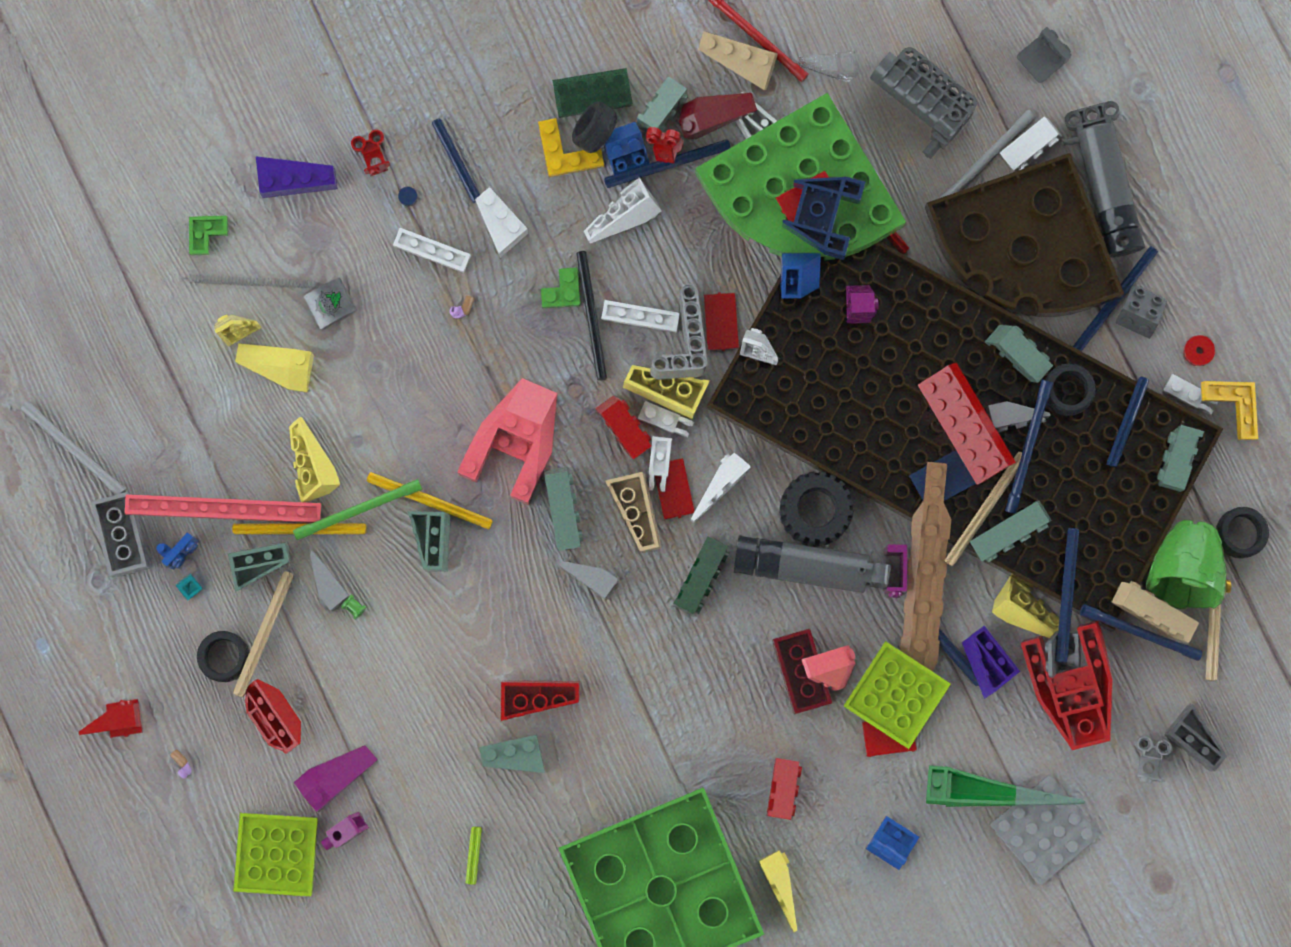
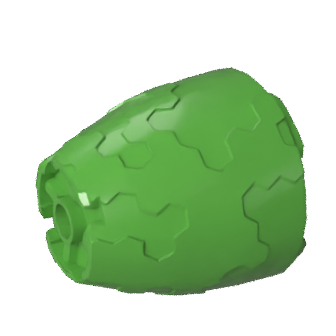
[1146,520,1226,610]

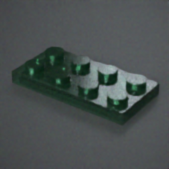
[552,68,633,118]

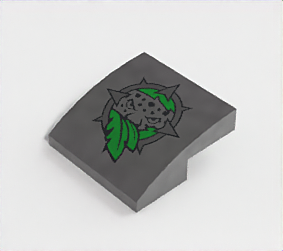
[304,278,357,329]

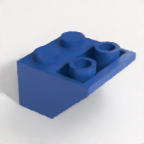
[603,122,650,175]
[781,253,821,298]

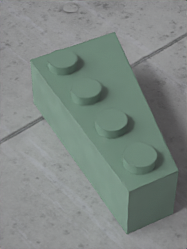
[544,467,584,551]
[970,501,1051,562]

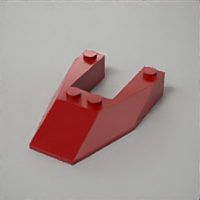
[1020,621,1113,750]

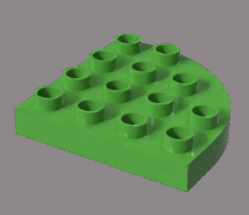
[695,93,906,261]

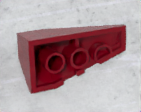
[679,93,757,140]

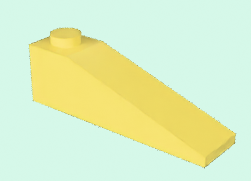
[214,315,262,347]
[235,343,314,393]

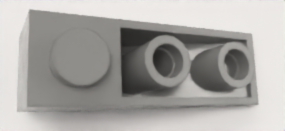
[986,402,1050,433]

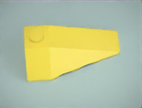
[289,417,340,502]
[992,576,1059,638]
[758,850,797,932]

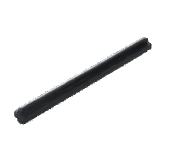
[576,251,607,381]

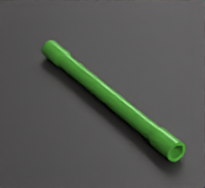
[293,479,422,541]

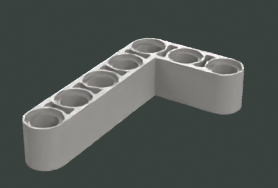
[650,284,707,379]

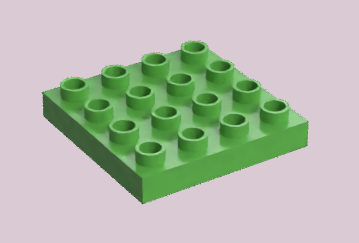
[558,787,765,947]

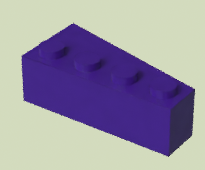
[256,156,338,198]

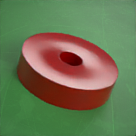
[1183,335,1215,366]

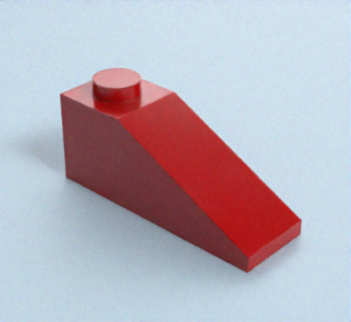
[79,700,141,735]

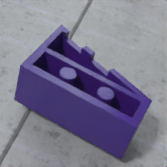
[962,626,1020,699]

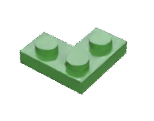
[189,216,228,255]
[541,267,580,309]

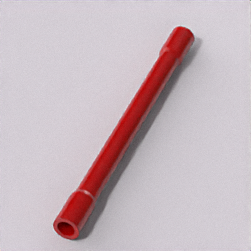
[708,0,809,83]

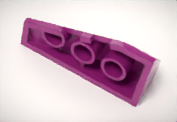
[294,745,378,812]

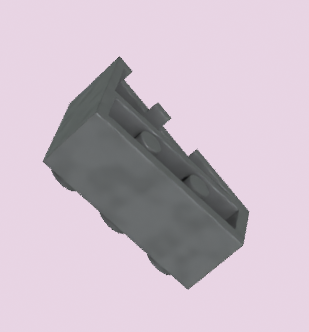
[1164,704,1227,772]

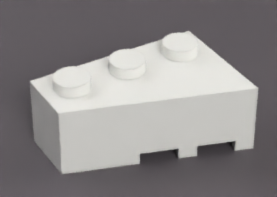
[1000,116,1062,171]
[475,187,528,258]

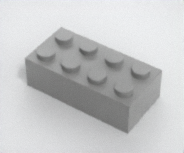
[91,492,151,578]

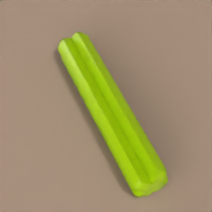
[466,826,482,885]

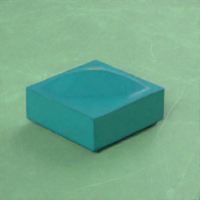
[175,573,203,601]

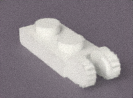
[1163,374,1218,415]
[638,401,694,437]
[649,436,672,492]

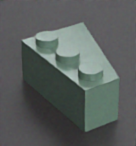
[637,76,688,133]
[985,325,1053,383]
[1157,425,1204,492]
[407,511,450,572]
[228,541,291,592]
[479,735,545,773]

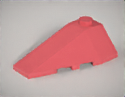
[802,645,856,691]

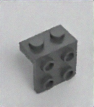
[1017,27,1072,83]
[1115,285,1167,339]
[1045,630,1081,678]

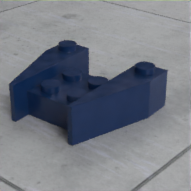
[782,177,865,260]

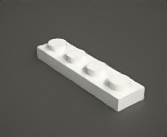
[393,228,471,273]
[601,300,680,333]

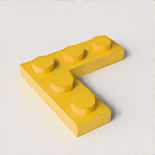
[538,118,604,177]
[1201,381,1258,440]

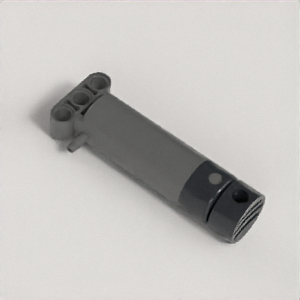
[1063,101,1145,258]
[734,535,891,593]

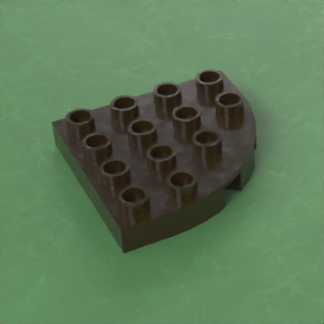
[925,153,1124,317]

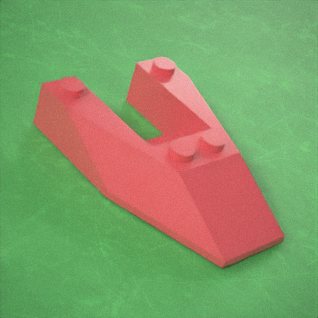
[457,378,557,505]

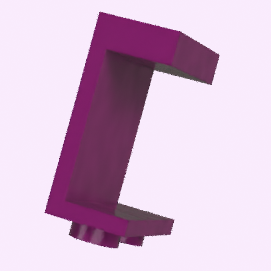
[884,544,907,598]

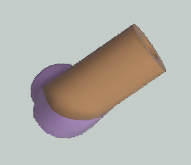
[449,295,475,319]
[170,750,192,779]

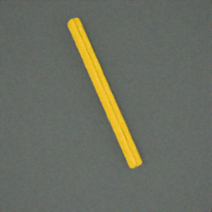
[367,472,493,529]
[232,523,366,534]

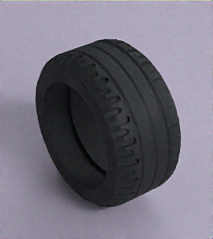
[572,101,617,153]
[1045,364,1096,416]
[1216,507,1269,559]
[197,631,250,682]

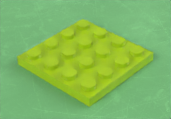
[844,641,951,749]
[233,813,318,897]

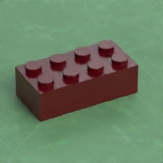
[772,629,832,715]

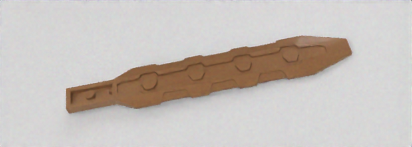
[900,462,951,671]

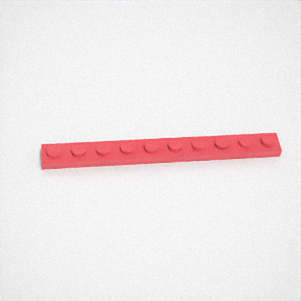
[125,494,321,523]

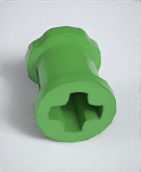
[341,594,367,620]

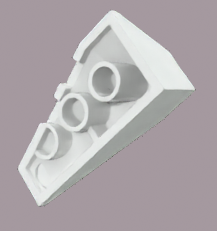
[584,178,661,243]
[740,328,779,365]
[691,453,751,523]

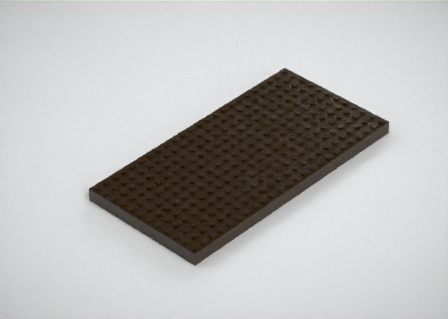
[706,241,1223,632]

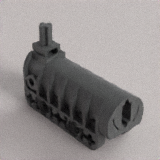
[870,47,977,159]

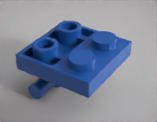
[156,532,199,570]
[866,816,919,870]

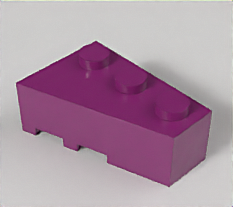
[846,285,878,323]

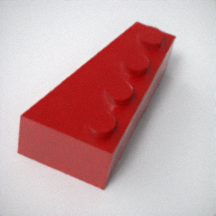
[501,680,580,721]

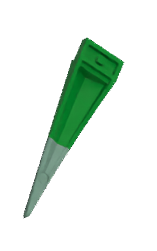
[926,765,1085,807]

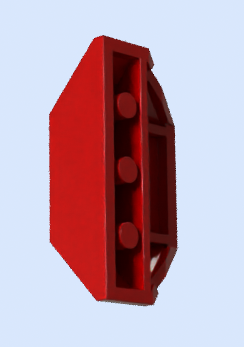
[245,679,301,754]

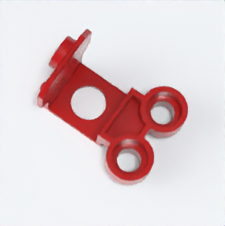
[646,127,684,163]
[351,129,390,176]

